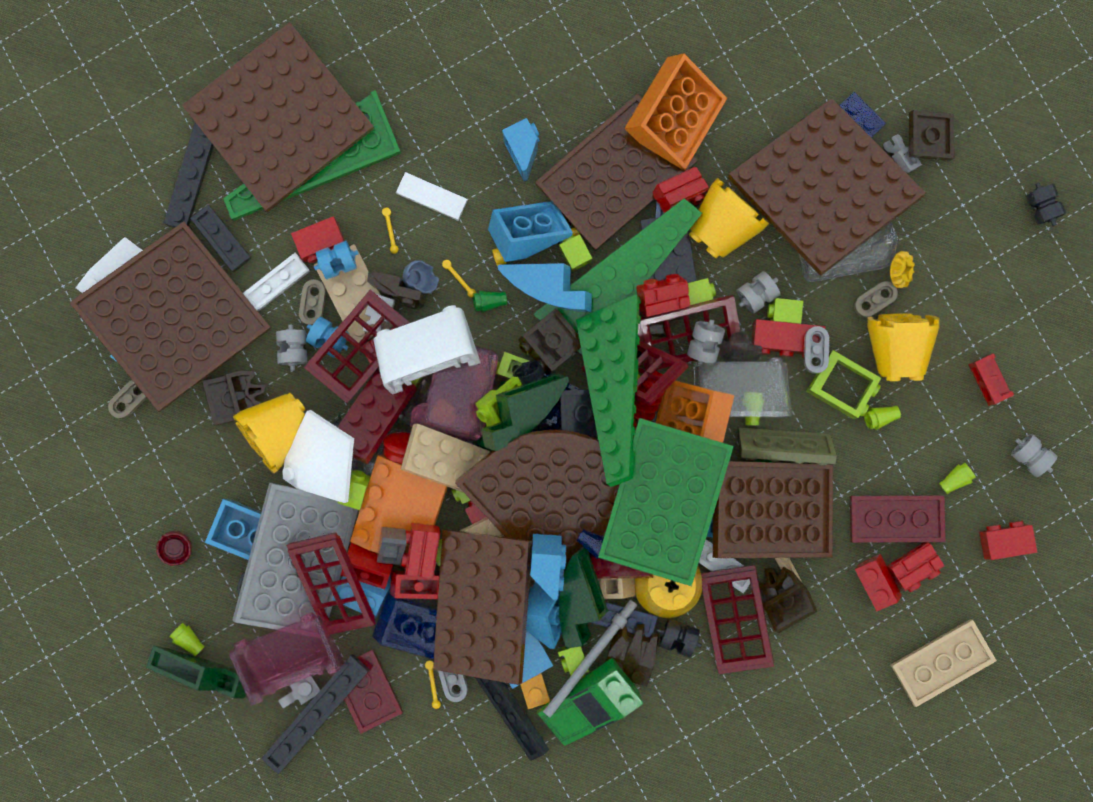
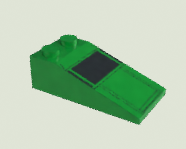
[537,658,643,746]

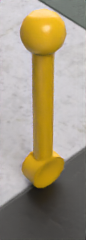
[382,208,399,254]
[442,260,476,298]
[425,660,441,709]

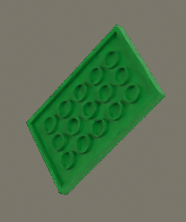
[598,418,734,587]

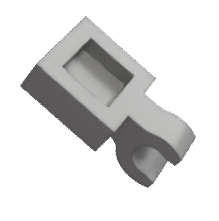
[883,134,922,174]
[278,672,321,708]

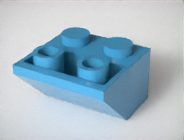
[530,534,566,600]

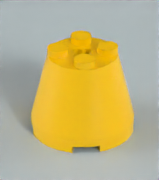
[689,178,769,258]
[867,313,940,381]
[233,393,306,473]
[634,566,702,618]

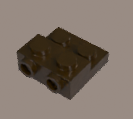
[518,308,581,375]

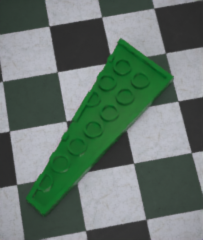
[223,90,401,221]
[534,199,703,354]
[576,294,641,487]

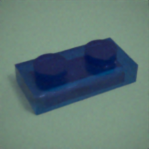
[839,92,886,138]

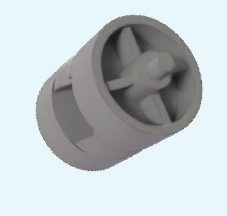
[736,271,780,314]
[687,320,725,364]
[276,325,308,371]
[1011,433,1058,477]

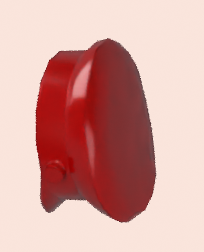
[383,432,411,464]

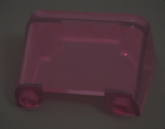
[410,346,498,441]
[229,612,343,706]

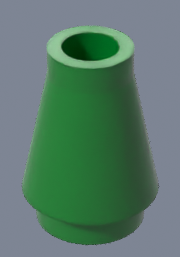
[473,290,507,313]

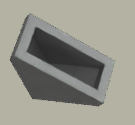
[377,527,407,565]

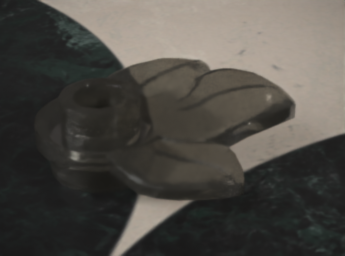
[717,332,762,372]

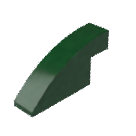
[481,374,569,451]
[559,546,608,648]
[146,645,252,698]

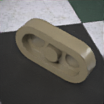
[299,279,327,325]
[854,281,898,318]
[108,380,147,419]

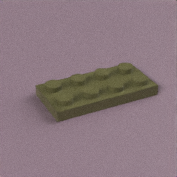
[737,427,837,465]

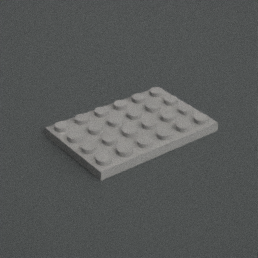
[232,482,358,637]

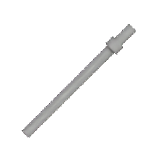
[543,600,637,718]

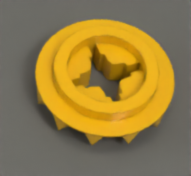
[890,251,915,288]

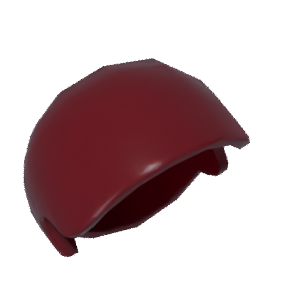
[156,531,192,566]

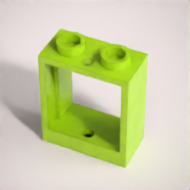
[806,350,881,419]

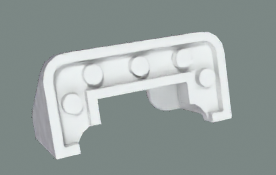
[373,305,481,395]

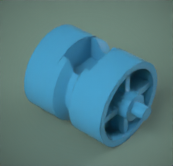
[314,241,359,280]
[306,316,349,358]

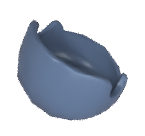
[402,261,439,295]

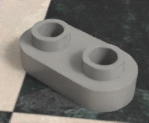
[804,326,829,374]
[438,671,468,702]

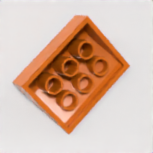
[624,53,727,170]
[656,381,734,443]
[350,454,447,553]

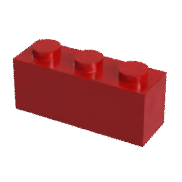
[751,319,826,359]

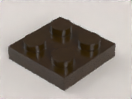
[909,110,954,161]

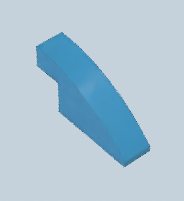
[498,263,592,312]

